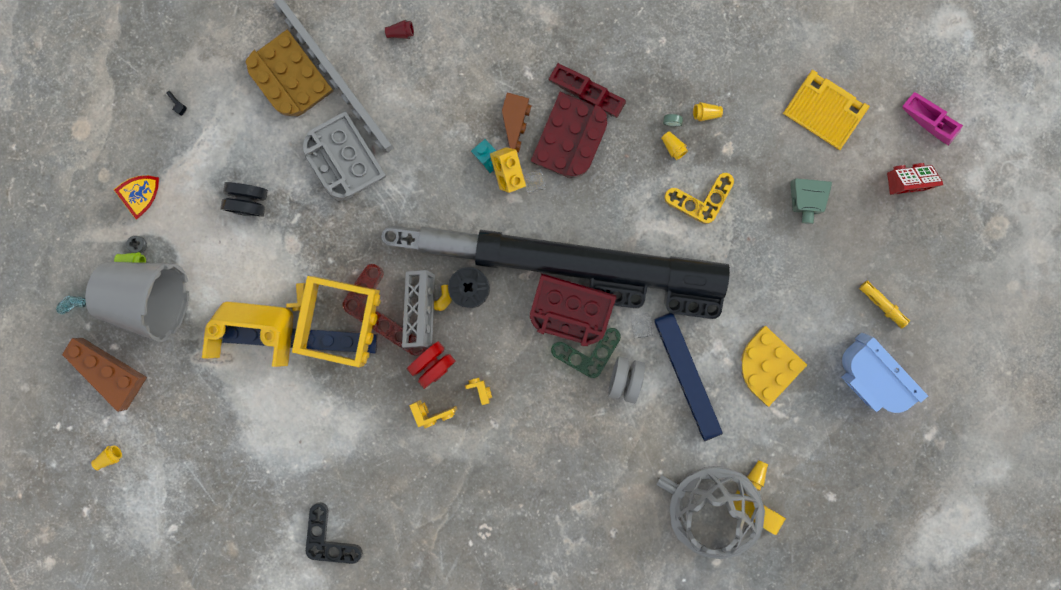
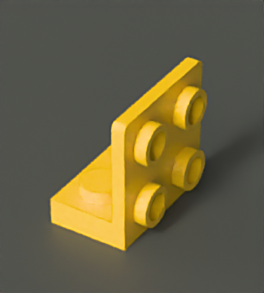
[409,400,457,429]

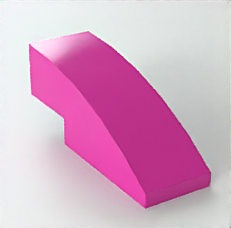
[902,92,963,146]

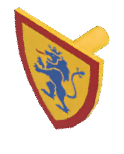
[113,175,159,220]

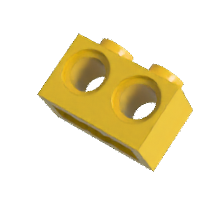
[490,147,526,193]

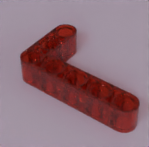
[342,264,425,356]

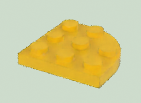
[741,326,807,407]

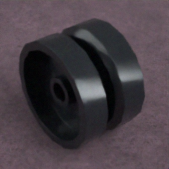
[220,182,268,217]

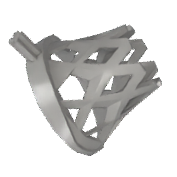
[656,466,765,559]

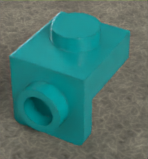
[471,139,497,173]

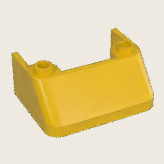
[202,302,294,367]

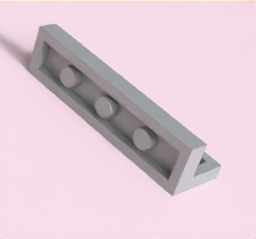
[402,270,435,350]

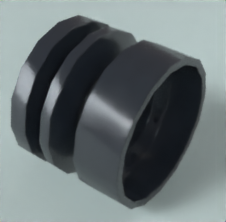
[448,267,490,308]

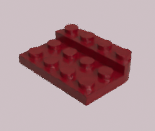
[531,91,607,178]
[530,273,616,346]

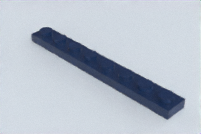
[222,325,378,354]

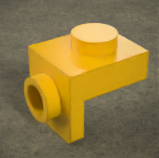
[286,283,306,311]
[465,377,492,405]

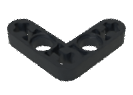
[305,502,363,564]

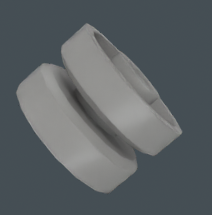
[608,356,645,404]

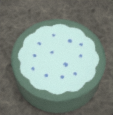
[663,114,683,127]

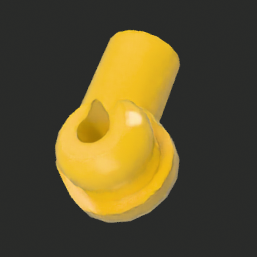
[434,285,452,311]

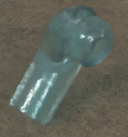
[56,296,86,314]

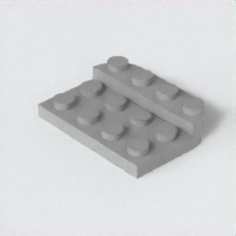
[303,111,386,201]

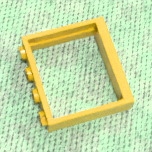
[292,276,381,368]

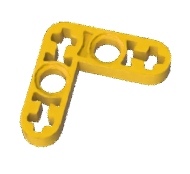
[664,173,734,224]

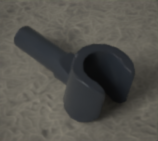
[166,91,187,116]

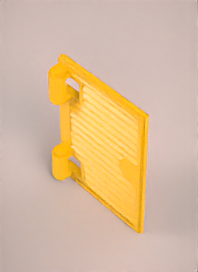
[783,70,870,150]

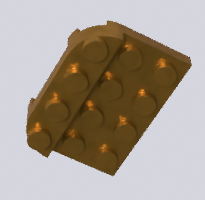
[246,29,333,117]

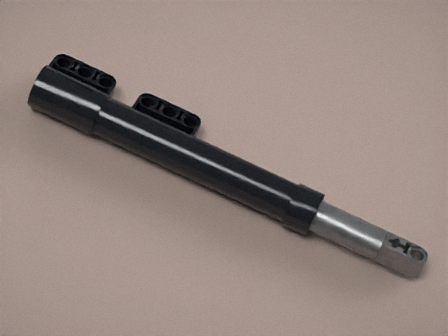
[381,226,730,319]

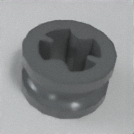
[126,236,147,253]

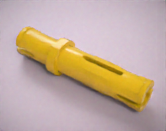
[859,280,910,329]

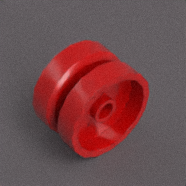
[406,341,456,389]

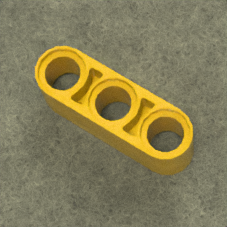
[733,490,786,535]

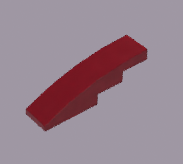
[548,63,626,118]

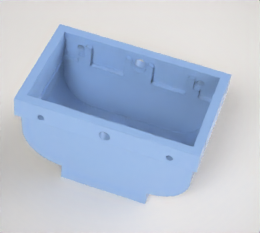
[841,332,928,413]

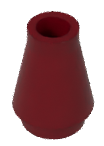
[385,20,414,39]

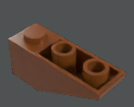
[502,92,532,153]

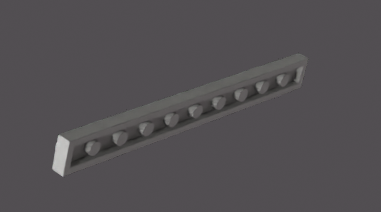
[273,0,394,152]

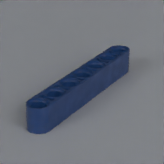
[654,313,723,441]

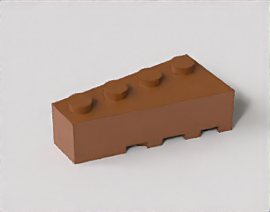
[62,338,147,412]

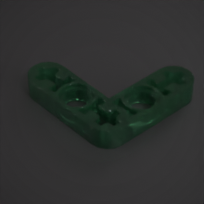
[551,328,621,378]

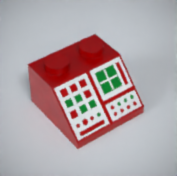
[887,163,943,195]

